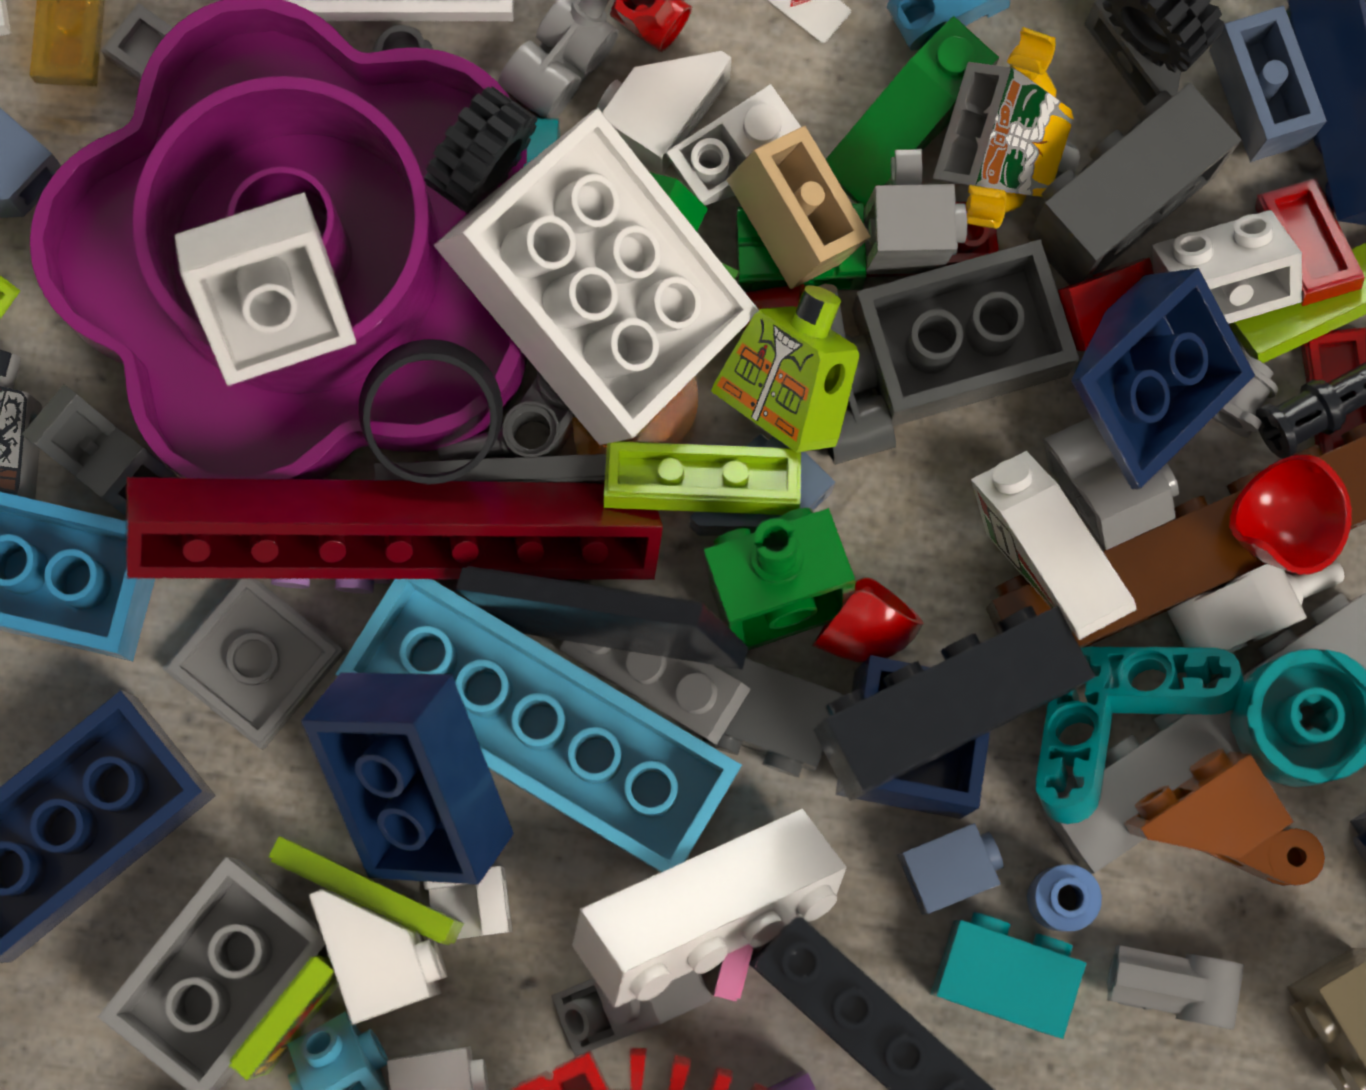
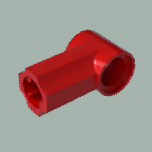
[610,0,692,52]

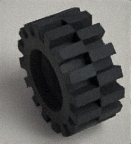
[1103,0,1224,73]
[424,86,537,214]

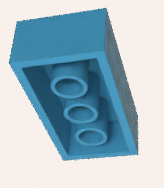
[0,492,155,662]

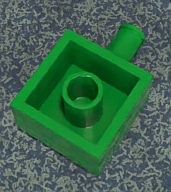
[704,508,855,650]

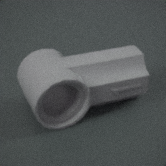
[1107,945,1244,1030]

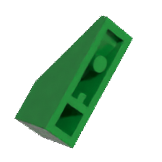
[825,15,1000,208]

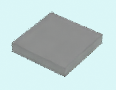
[162,579,346,750]

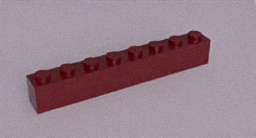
[125,477,663,580]

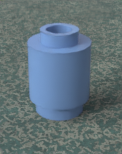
[1027,865,1102,932]

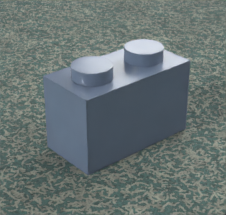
[1209,5,1327,162]

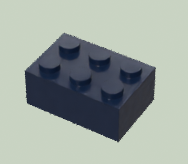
[301,673,514,885]

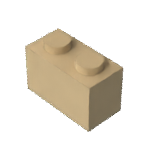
[726,126,871,289]

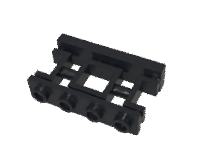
[749,916,995,1090]

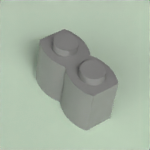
[1043,417,1179,550]

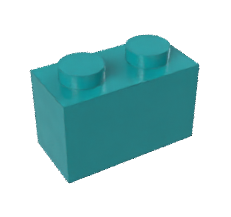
[930,912,1087,1039]

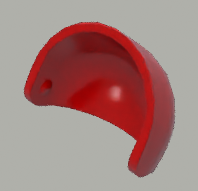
[1230,454,1352,574]
[812,577,924,662]

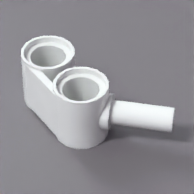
[1167,561,1344,653]

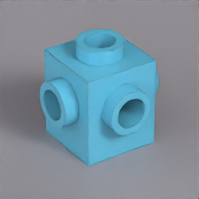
[287,1011,388,1090]

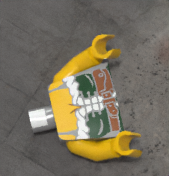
[933,27,1080,229]

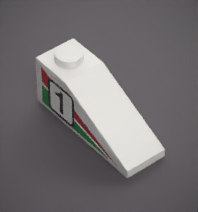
[971,451,1137,640]

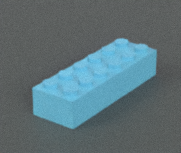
[335,579,742,873]

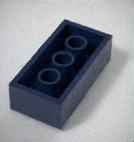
[0,690,216,963]

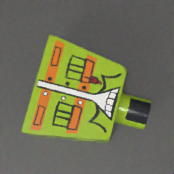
[711,285,860,453]

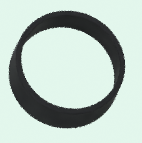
[358,339,503,484]

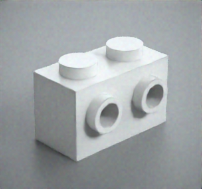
[1152,210,1302,324]

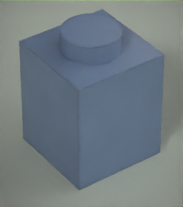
[897,823,1004,915]

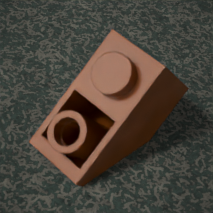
[1123,749,1294,859]

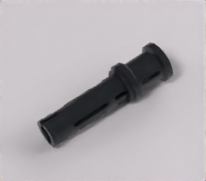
[1255,362,1366,459]

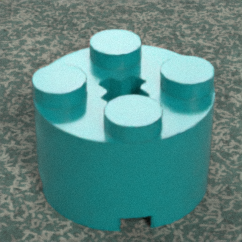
[1230,649,1366,788]

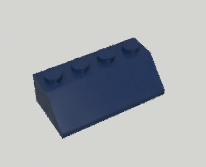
[1286,0,1366,225]

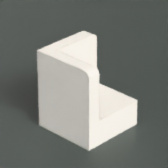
[423,866,512,939]

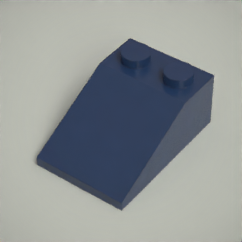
[1071,268,1255,489]

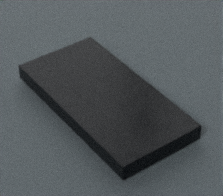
[456,566,748,670]

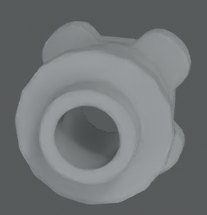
[1212,355,1279,437]

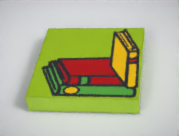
[229,956,339,1081]

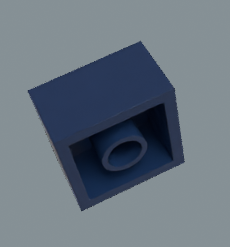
[835,655,990,819]

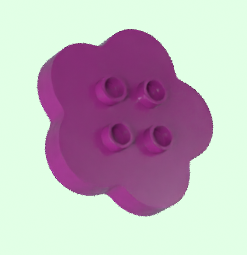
[30,0,528,480]

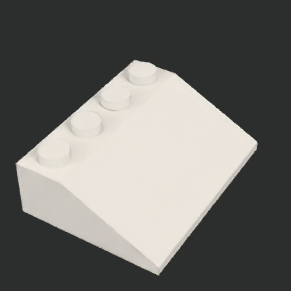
[433,108,759,445]

